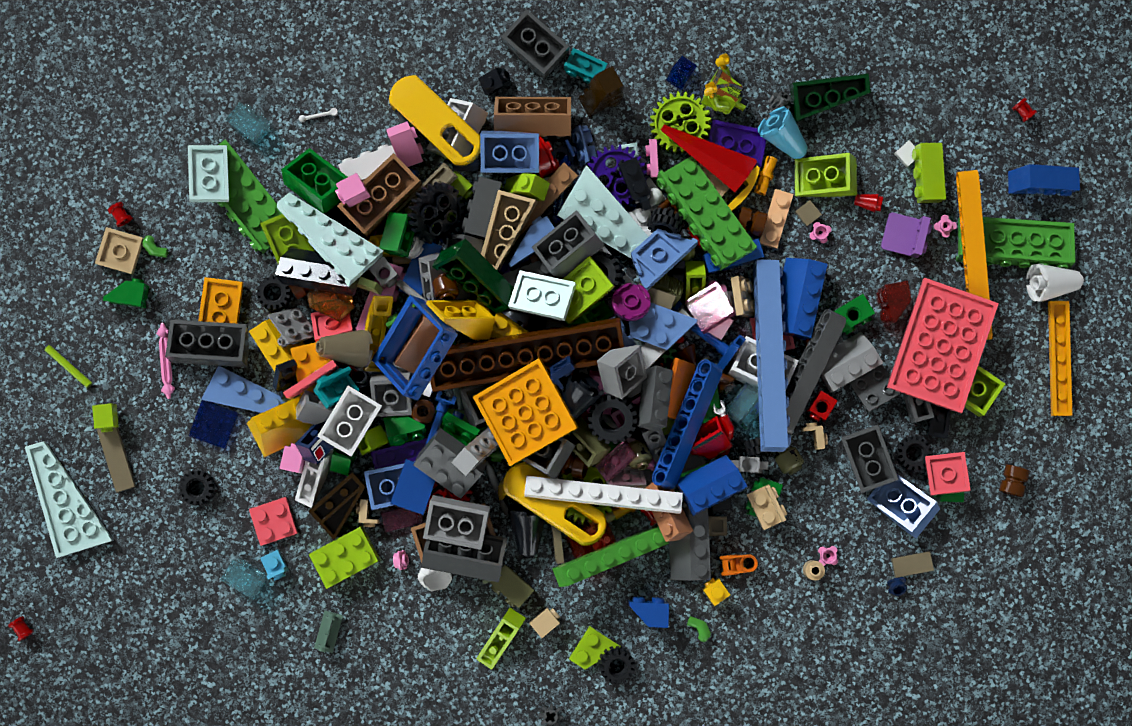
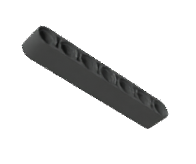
[786,309,846,435]

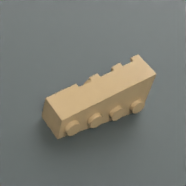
[481,190,538,271]

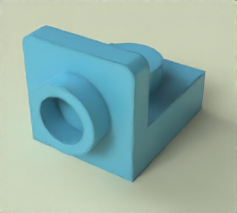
[260,549,288,581]

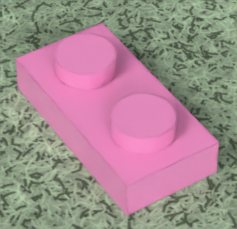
[645,139,658,181]

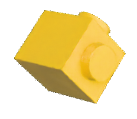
[702,578,730,606]

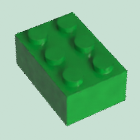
[281,148,348,214]

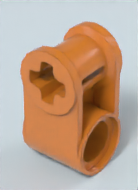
[719,554,758,576]

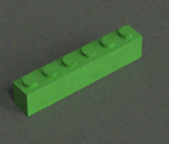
[552,526,669,587]

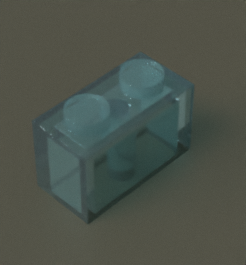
[225,102,272,147]
[725,382,759,431]
[220,558,269,600]

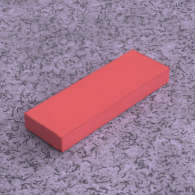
[283,360,339,399]

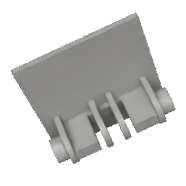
[268,308,314,347]

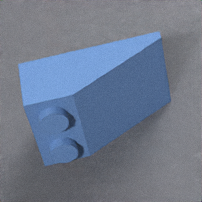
[480,131,539,173]
[509,216,554,271]
[364,461,415,510]
[867,473,940,539]

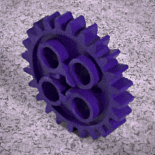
[587,145,647,205]

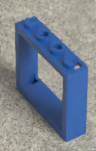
[372,295,458,400]

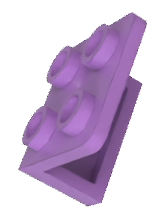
[881,212,932,258]

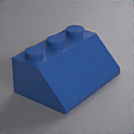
[676,455,747,516]

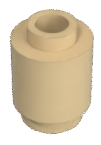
[803,560,825,581]

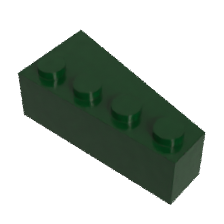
[790,73,871,122]
[432,239,514,313]

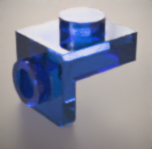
[666,56,697,90]

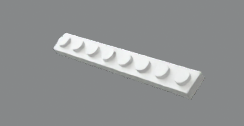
[524,476,683,514]

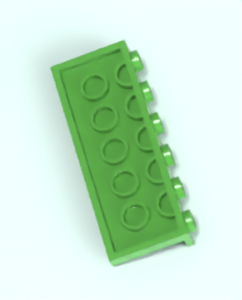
[217,139,282,254]
[656,156,757,270]
[956,217,1075,269]

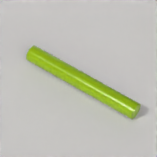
[44,345,92,388]

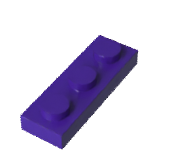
[371,438,428,469]

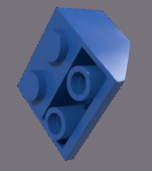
[628,596,669,628]

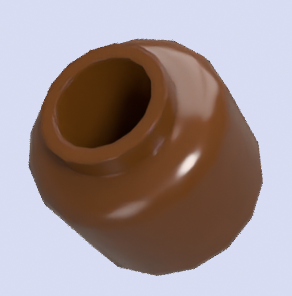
[432,273,459,300]
[411,399,437,425]

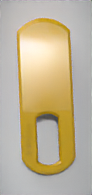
[389,75,481,166]
[498,462,606,546]

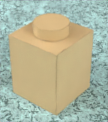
[529,607,560,638]

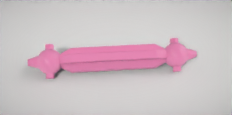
[156,323,175,399]

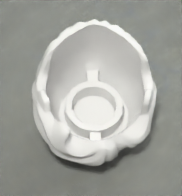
[418,568,452,591]

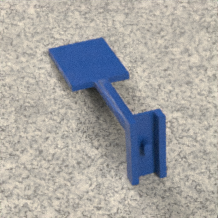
[640,282,746,371]
[390,391,457,515]

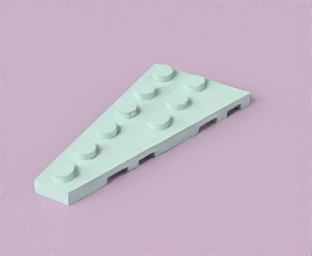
[557,165,649,259]
[277,193,384,286]
[25,441,114,558]

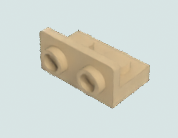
[746,485,787,530]

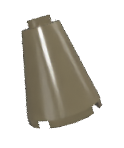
[316,330,373,368]

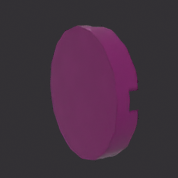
[612,283,651,321]

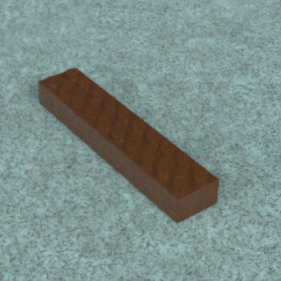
[425,318,625,392]

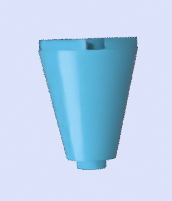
[758,106,808,159]

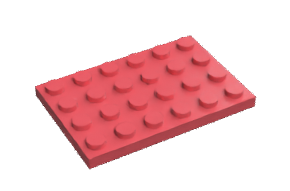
[886,278,999,414]

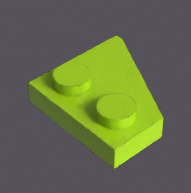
[569,626,621,670]

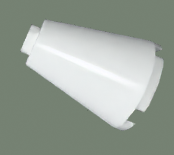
[1026,264,1084,302]

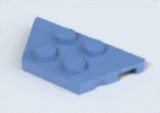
[631,229,698,291]
[629,302,698,350]

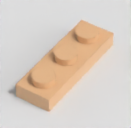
[759,189,794,249]

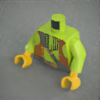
[701,53,748,114]

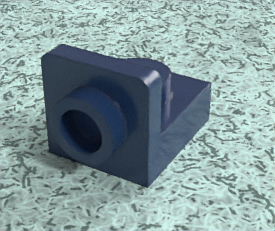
[550,355,575,390]

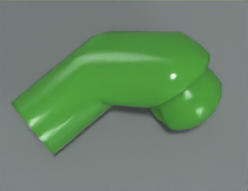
[142,235,168,258]
[687,616,711,642]

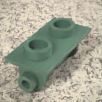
[314,610,343,653]

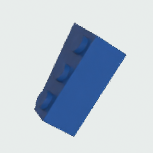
[1008,164,1080,196]

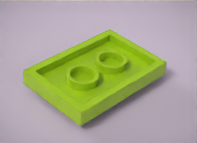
[260,214,314,264]
[562,256,615,324]

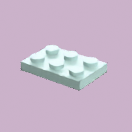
[188,145,229,202]
[508,271,576,321]

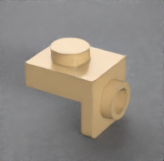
[801,422,828,450]
[356,499,380,527]

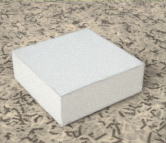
[894,141,915,168]

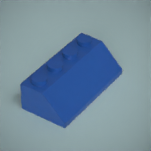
[780,258,827,341]

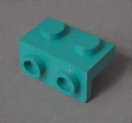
[564,48,608,84]
[313,366,359,409]

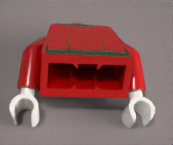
[690,400,734,459]

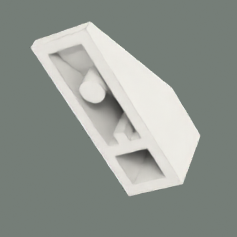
[295,449,334,508]

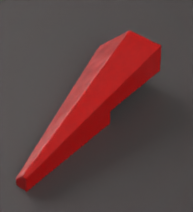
[660,124,757,192]

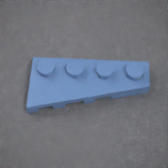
[201,366,288,413]

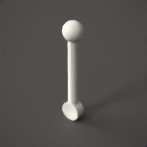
[299,108,338,122]

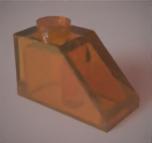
[307,290,354,322]

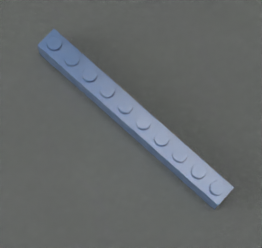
[753,259,791,452]

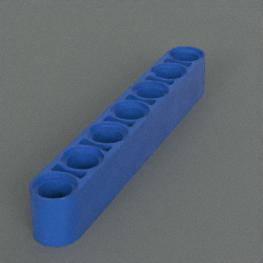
[652,359,722,490]

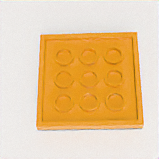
[473,358,579,466]

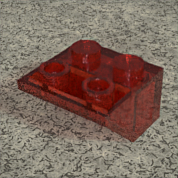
[876,280,912,327]

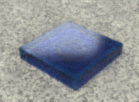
[188,400,239,449]

